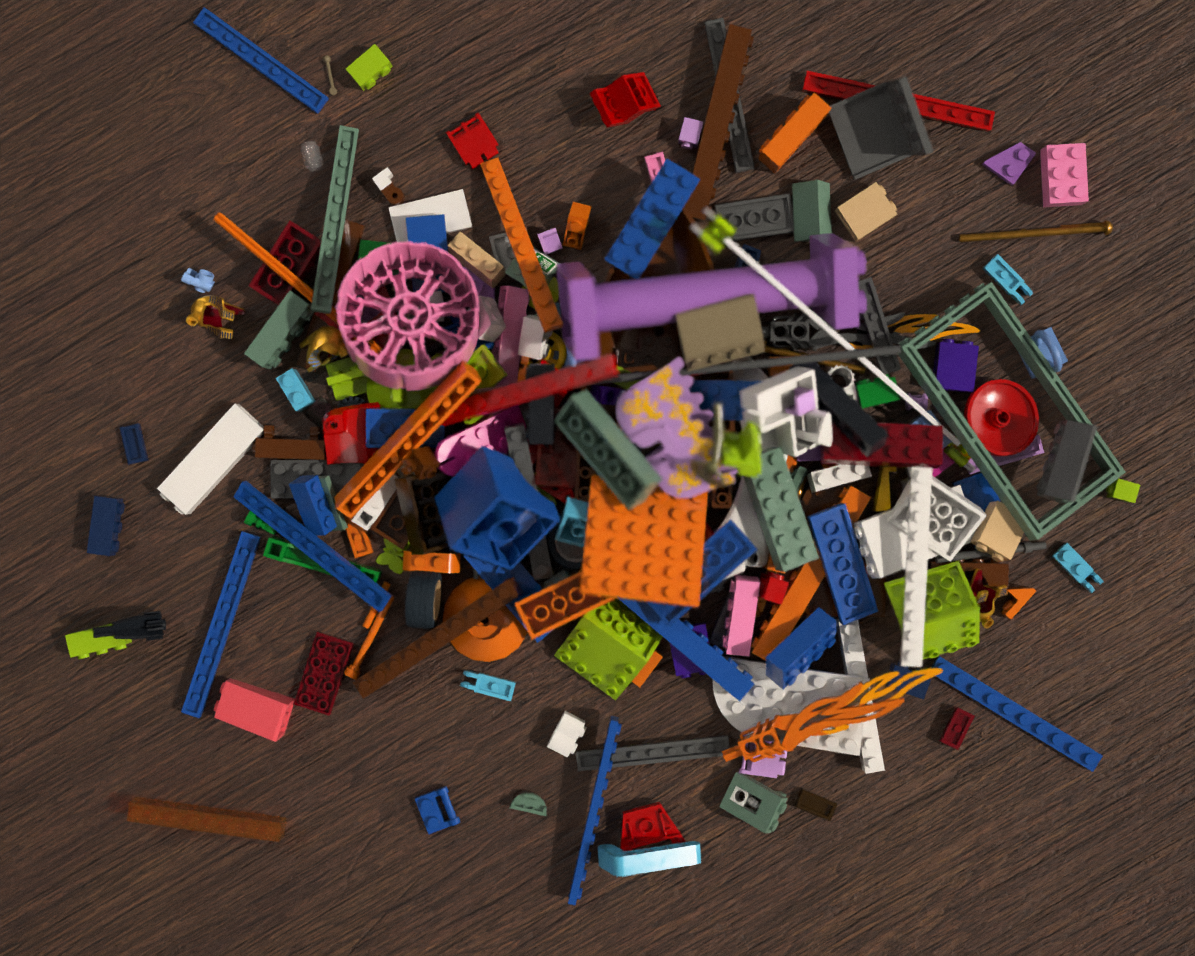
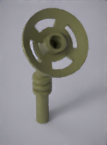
[690,403,726,487]

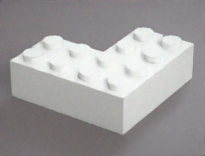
[740,366,821,457]

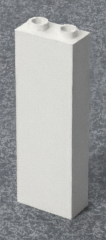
[157,404,264,515]

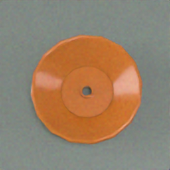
[443,576,528,662]

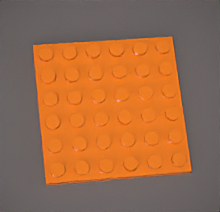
[579,475,708,608]

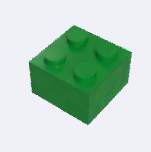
[855,374,900,408]

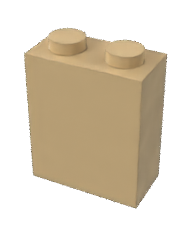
[835,182,897,242]
[970,501,1024,562]

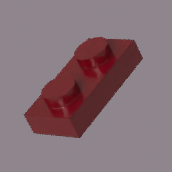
[939,706,975,750]

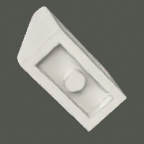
[794,409,833,447]

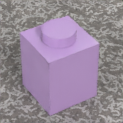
[678,117,703,150]

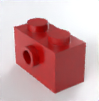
[758,571,789,605]

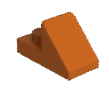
[1001,587,1036,620]

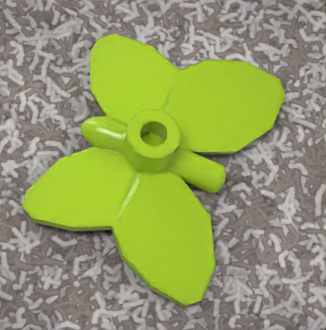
[376,538,410,574]

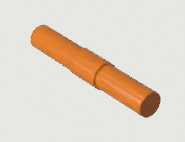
[362,581,391,629]

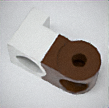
[372,167,405,206]

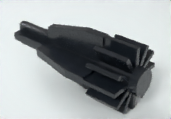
[92,611,166,641]

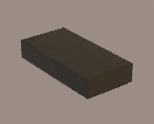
[794,788,838,821]

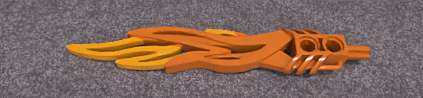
[722,668,943,762]

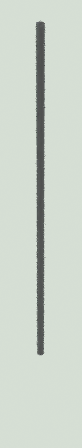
[466,346,901,398]

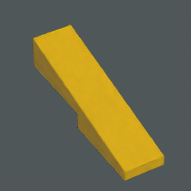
[872,466,897,511]

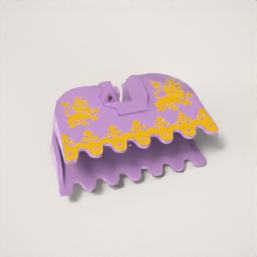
[616,357,738,498]

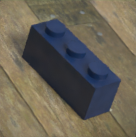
[87,495,125,556]

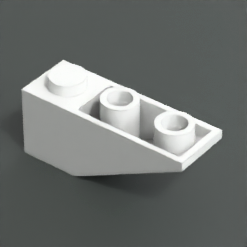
[351,474,400,531]

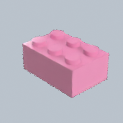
[1040,143,1089,207]

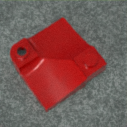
[322,402,380,465]

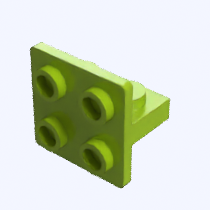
[326,357,368,401]

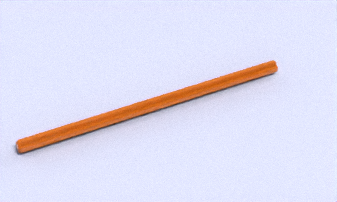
[214,212,398,363]

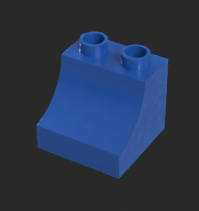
[435,445,560,570]

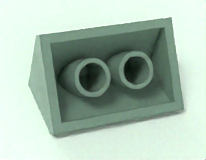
[792,180,832,242]

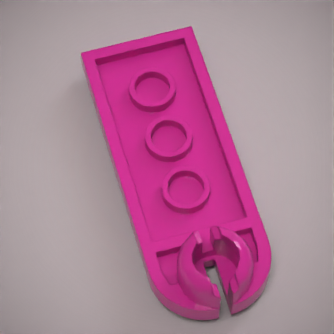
[434,405,529,476]

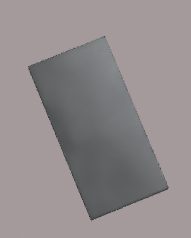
[714,193,794,244]

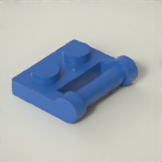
[415,786,461,834]

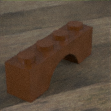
[927,557,1009,587]

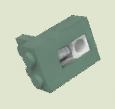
[719,772,788,833]

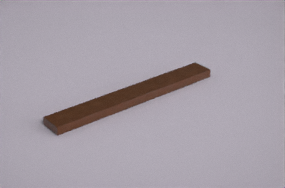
[297,219,365,371]

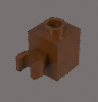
[400,446,440,480]

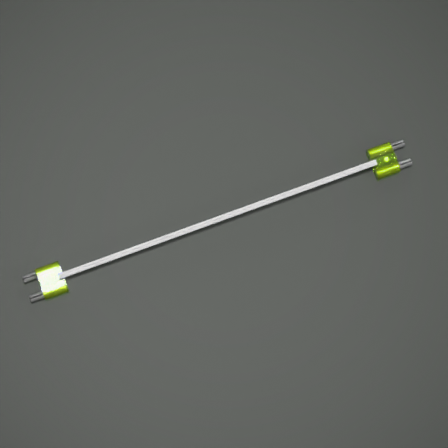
[690,207,976,473]

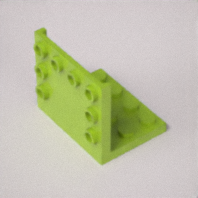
[884,561,980,660]
[554,598,663,701]

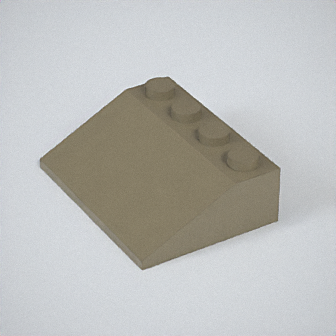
[675,293,765,372]

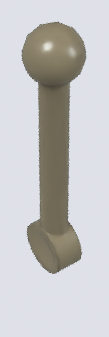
[323,55,337,96]

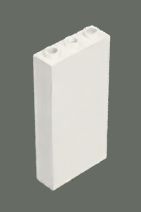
[853,485,976,579]

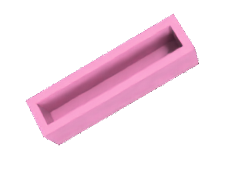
[722,575,760,656]

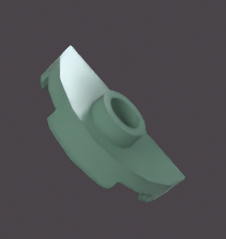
[509,792,547,816]

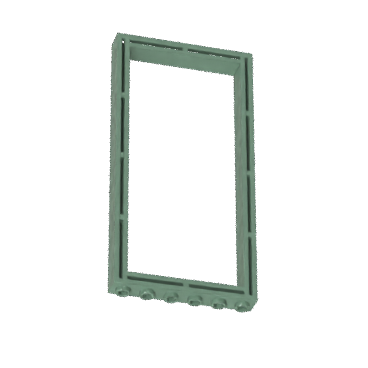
[898,282,1126,541]

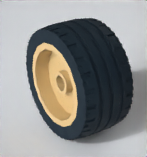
[405,570,442,629]

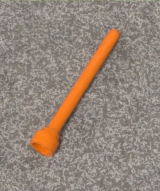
[344,594,394,680]

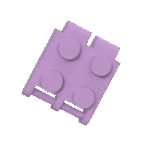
[739,734,787,778]

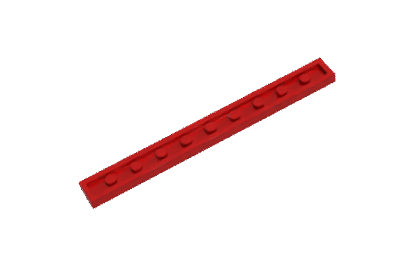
[802,71,995,132]
[441,354,618,426]

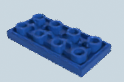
[406,214,448,293]

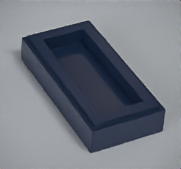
[120,423,149,465]

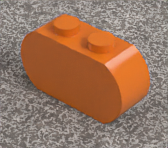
[402,550,461,573]

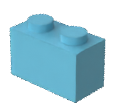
[276,368,316,412]

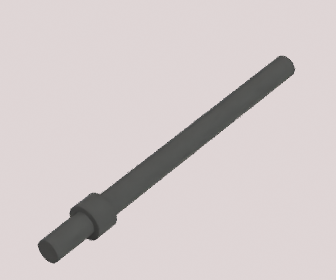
[935,541,1047,563]

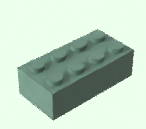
[244,291,314,370]

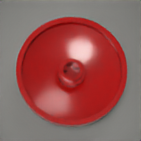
[964,379,1039,457]

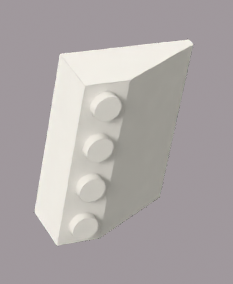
[888,476,987,562]

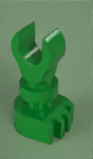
[244,511,276,534]

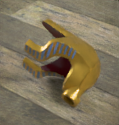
[300,326,348,372]

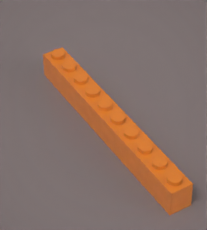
[334,360,481,519]
[750,485,871,661]

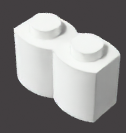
[547,711,587,757]

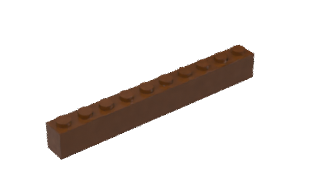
[685,24,754,222]
[353,577,524,699]

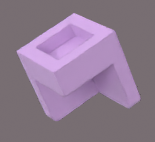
[537,228,563,255]
[785,387,816,416]

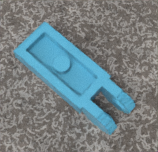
[982,254,1033,305]
[1052,542,1103,593]
[460,670,516,701]

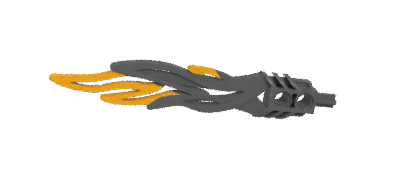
[761,313,980,351]

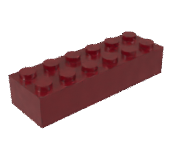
[820,422,943,469]

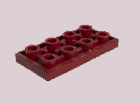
[294,631,354,716]

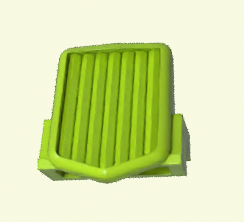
[720,421,762,478]

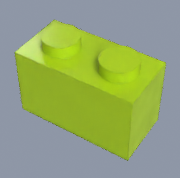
[346,44,393,91]

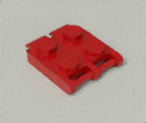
[446,112,499,169]

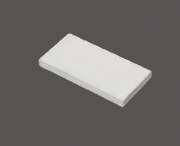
[388,189,472,242]

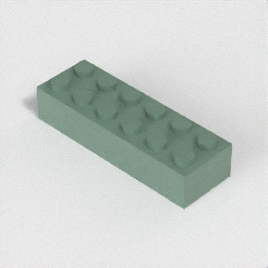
[554,390,662,510]
[743,447,819,572]

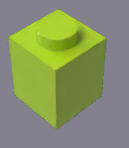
[1106,479,1140,503]

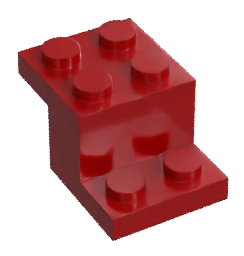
[590,72,661,128]

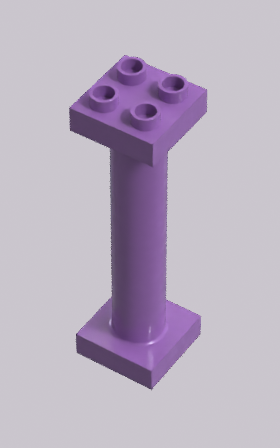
[556,233,867,361]

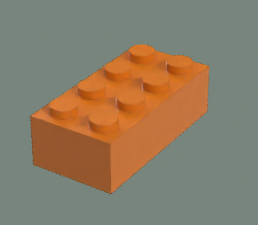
[758,93,832,174]

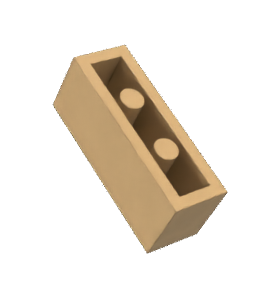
[448,232,505,289]

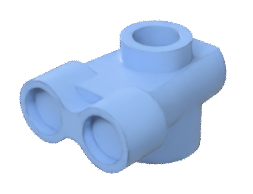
[181,268,215,293]

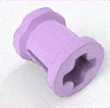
[905,393,928,410]

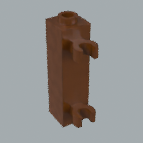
[252,425,326,460]

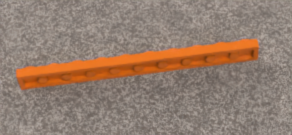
[480,157,563,333]

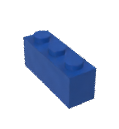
[289,475,337,536]

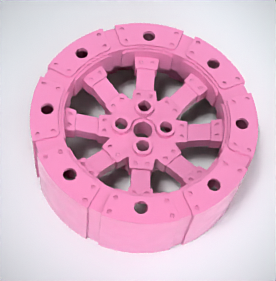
[337,242,479,391]

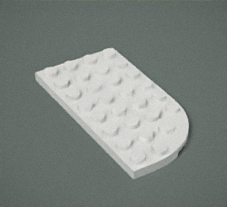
[713,656,870,756]

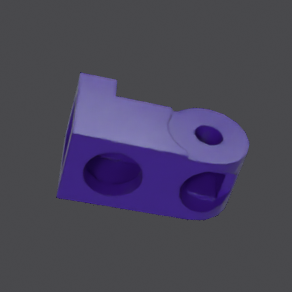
[590,385,627,405]

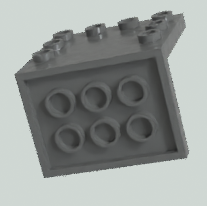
[829,76,934,180]

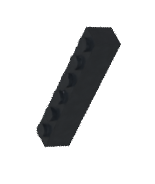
[789,362,888,458]

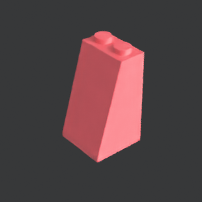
[214,678,295,742]

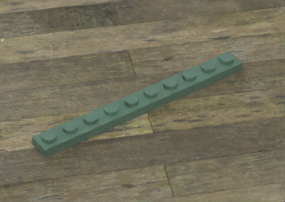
[311,125,359,314]

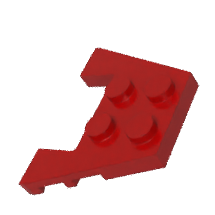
[620,802,687,851]

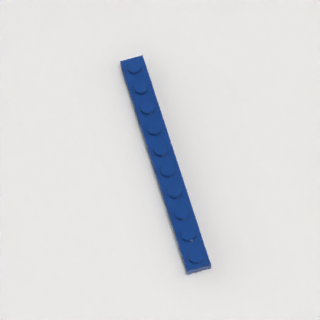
[234,481,392,612]
[181,531,261,718]
[930,656,1103,772]
[568,716,621,905]

